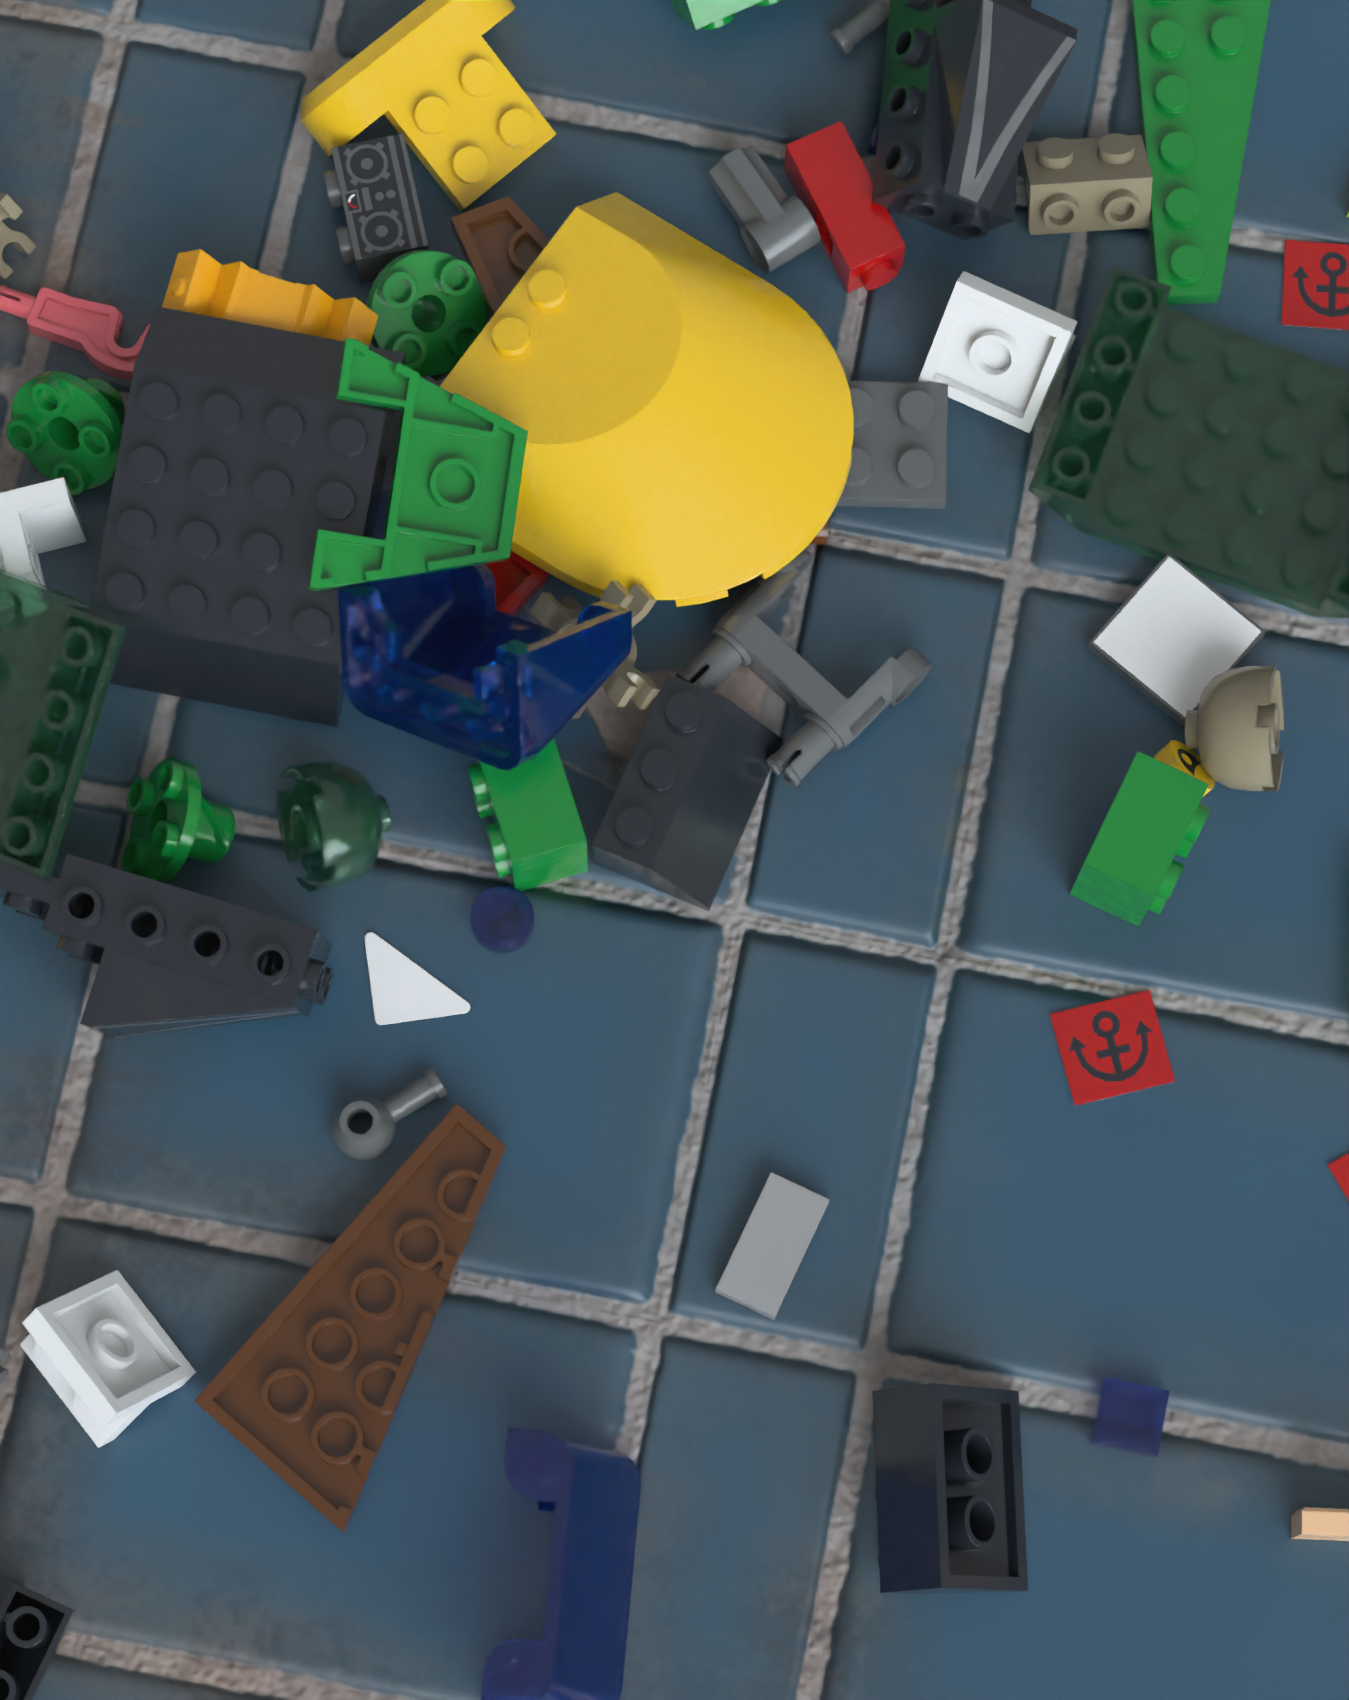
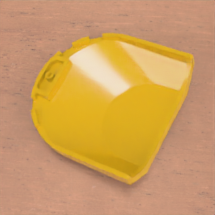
[439,192,854,607]

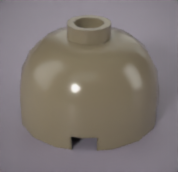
[1185,666,1284,791]

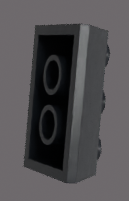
[592,674,783,911]
[872,1383,1028,1594]

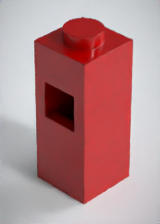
[784,121,906,293]

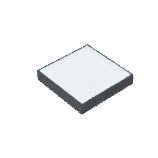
[1087,553,1266,728]

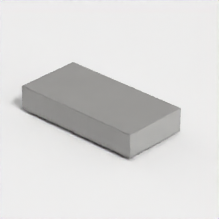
[715,1172,830,1320]

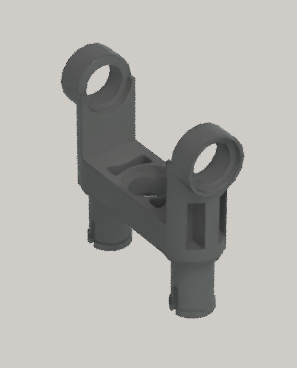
[675,549,932,788]

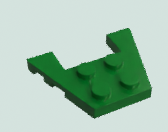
[307,338,528,591]

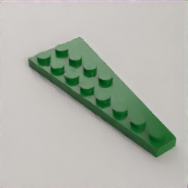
[1129,0,1271,306]

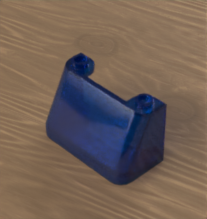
[338,564,632,771]
[481,1427,641,1700]

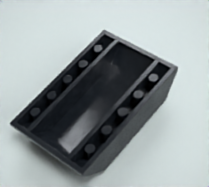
[89,307,407,727]

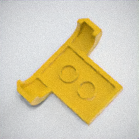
[300,0,557,211]

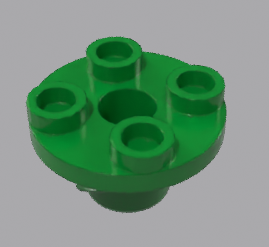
[366,250,486,376]
[6,371,125,495]
[121,757,235,883]

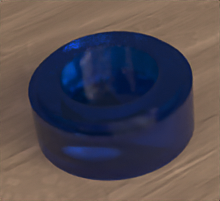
[470,886,535,953]

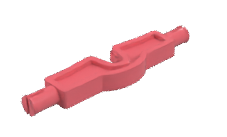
[0,284,150,381]

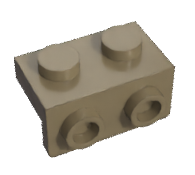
[1020,133,1153,235]

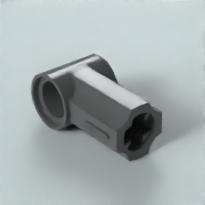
[708,146,821,274]

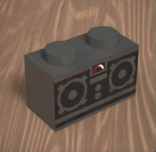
[323,133,429,284]

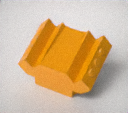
[162,249,379,346]

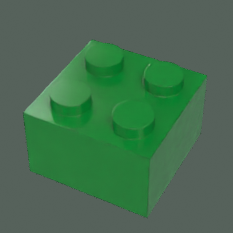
[466,720,588,893]
[1070,751,1211,927]

